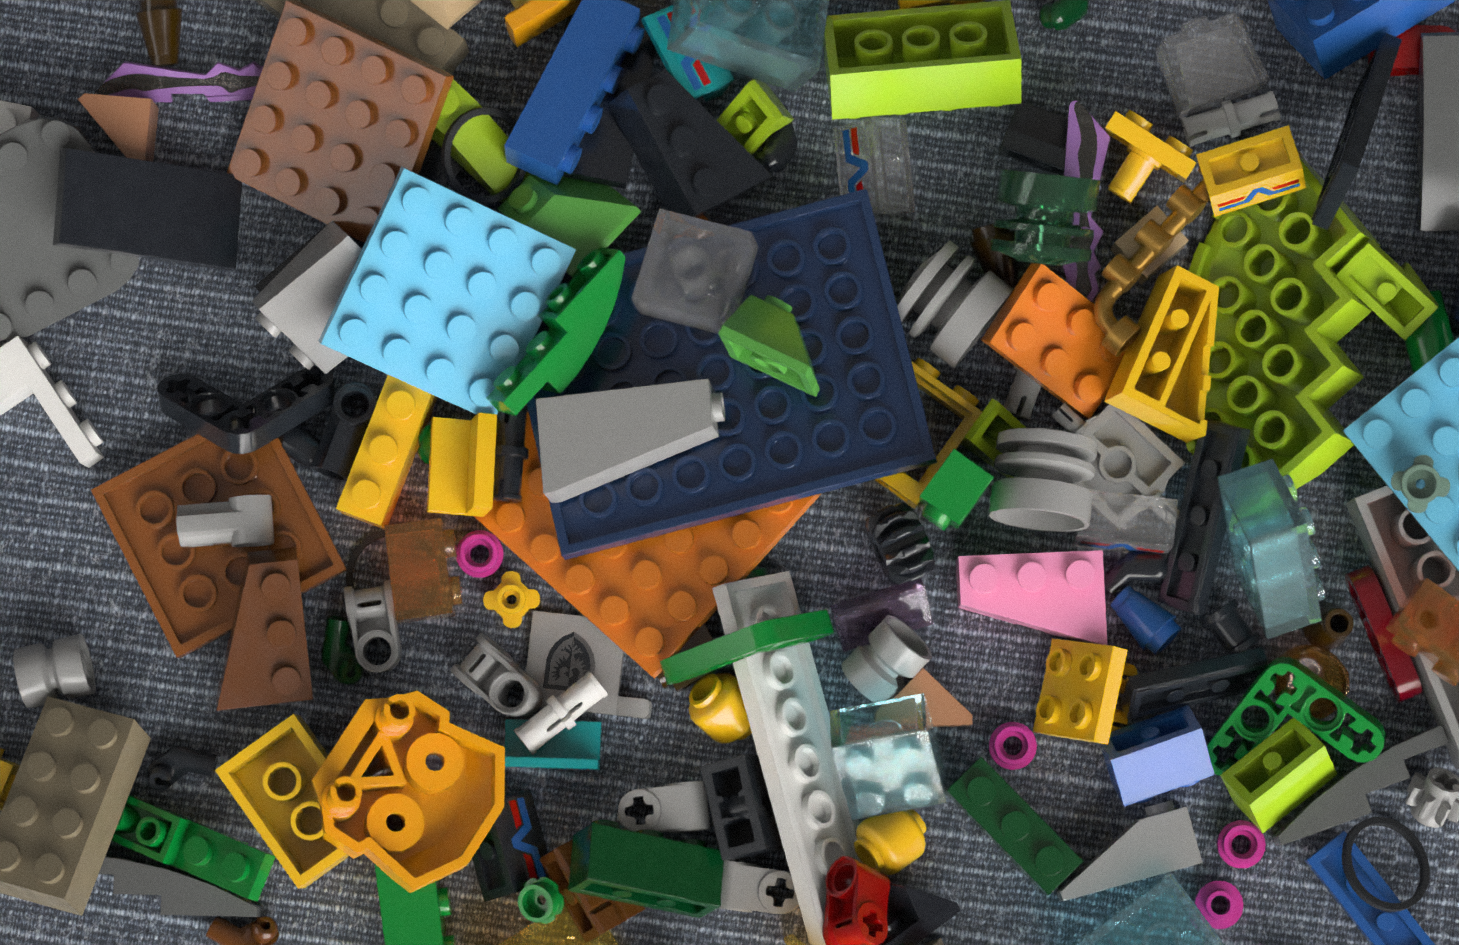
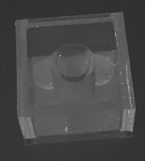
[632,208,758,334]

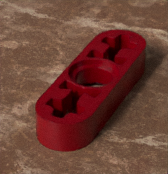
[1345,565,1422,702]

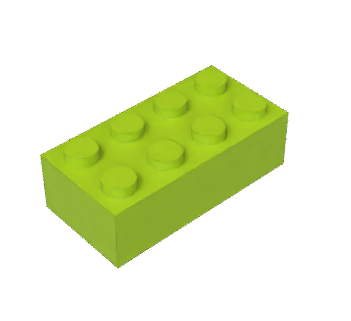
[822,0,1021,120]

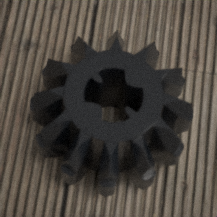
[865,502,935,586]

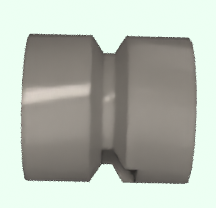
[841,615,932,707]
[13,634,96,708]

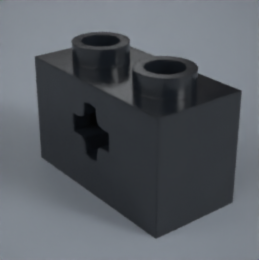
[700,754,783,860]

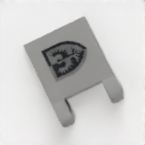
[523,611,652,719]

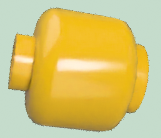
[689,672,752,744]
[854,803,926,875]

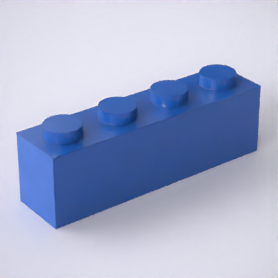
[504,0,645,186]

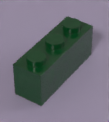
[944,757,1083,895]
[568,820,724,918]

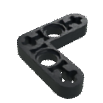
[157,367,336,454]

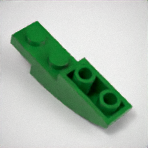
[486,248,626,416]
[111,795,276,902]

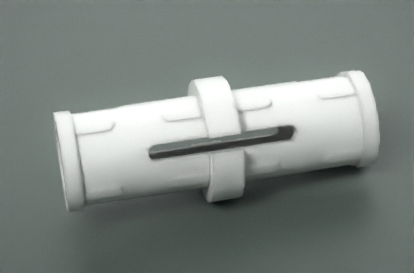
[1181,91,1281,147]
[514,671,608,755]

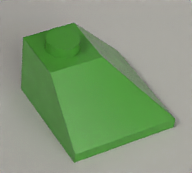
[497,174,641,278]
[718,295,820,397]

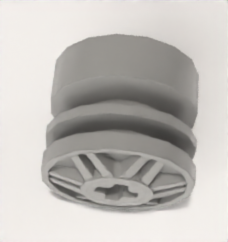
[897,240,1014,368]
[989,428,1098,532]

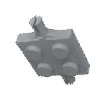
[1051,403,1185,532]

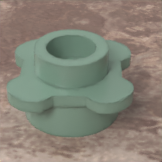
[1391,455,1450,513]

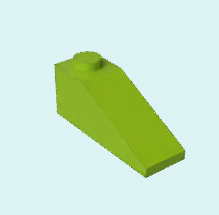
[432,79,531,204]

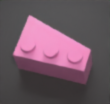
[956,550,1107,645]

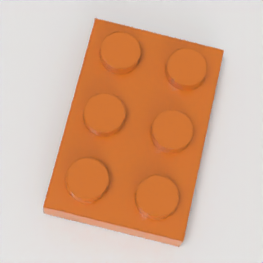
[981,261,1126,419]

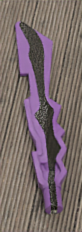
[94,61,263,102]
[1062,101,1110,302]

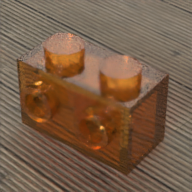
[384,518,463,623]
[1386,578,1459,686]

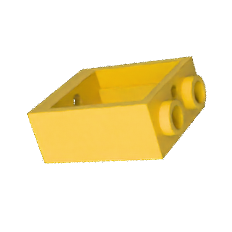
[874,357,983,509]

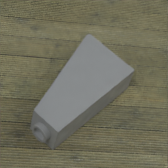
[536,379,725,503]

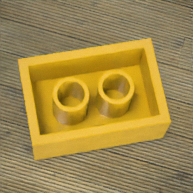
[215,714,349,889]

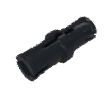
[493,405,529,502]

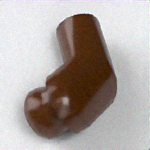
[206,916,279,945]

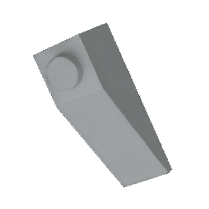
[1057,800,1203,901]

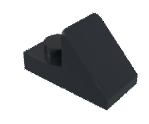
[863,884,960,945]

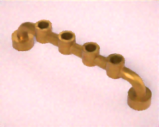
[1093,150,1303,357]

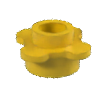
[483,571,540,628]

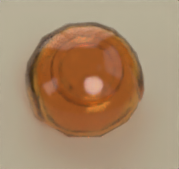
[1273,644,1350,719]

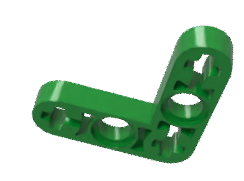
[660,609,834,685]
[1207,657,1385,776]

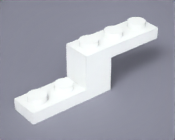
[0,336,104,468]

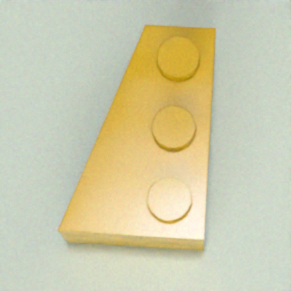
[1104,265,1219,443]

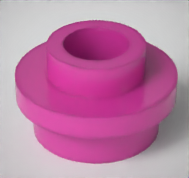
[456,530,504,578]
[989,722,1037,770]
[1217,820,1266,868]
[1194,881,1243,929]

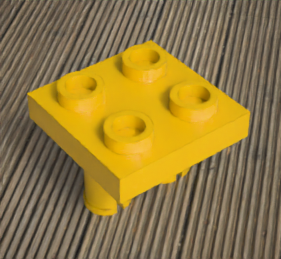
[1105,110,1196,204]
[1033,638,1138,745]

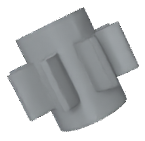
[1405,768,1459,828]

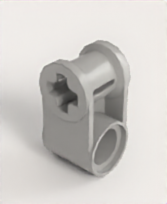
[344,579,402,673]
[450,633,543,719]
[618,781,711,833]
[719,860,799,914]

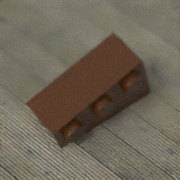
[216,547,313,711]

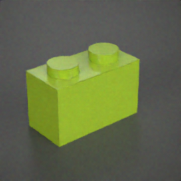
[1220,717,1337,833]

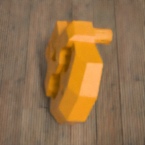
[310,690,505,893]

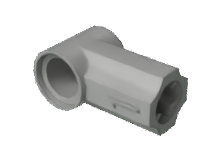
[176,495,274,547]

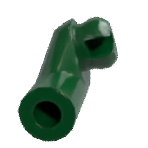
[1039,0,1089,31]
[321,615,364,685]

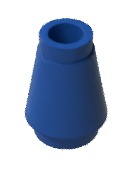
[1110,586,1182,656]

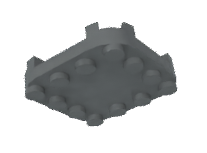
[0,115,139,341]

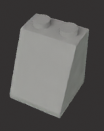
[252,221,362,374]

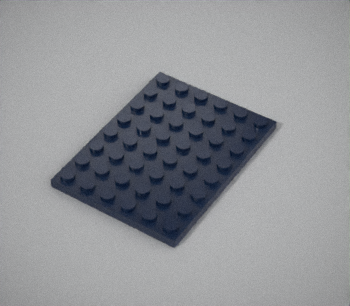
[526,189,937,560]

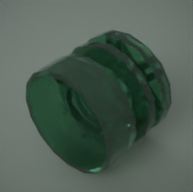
[990,169,1100,266]

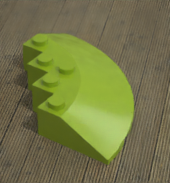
[1185,157,1381,529]

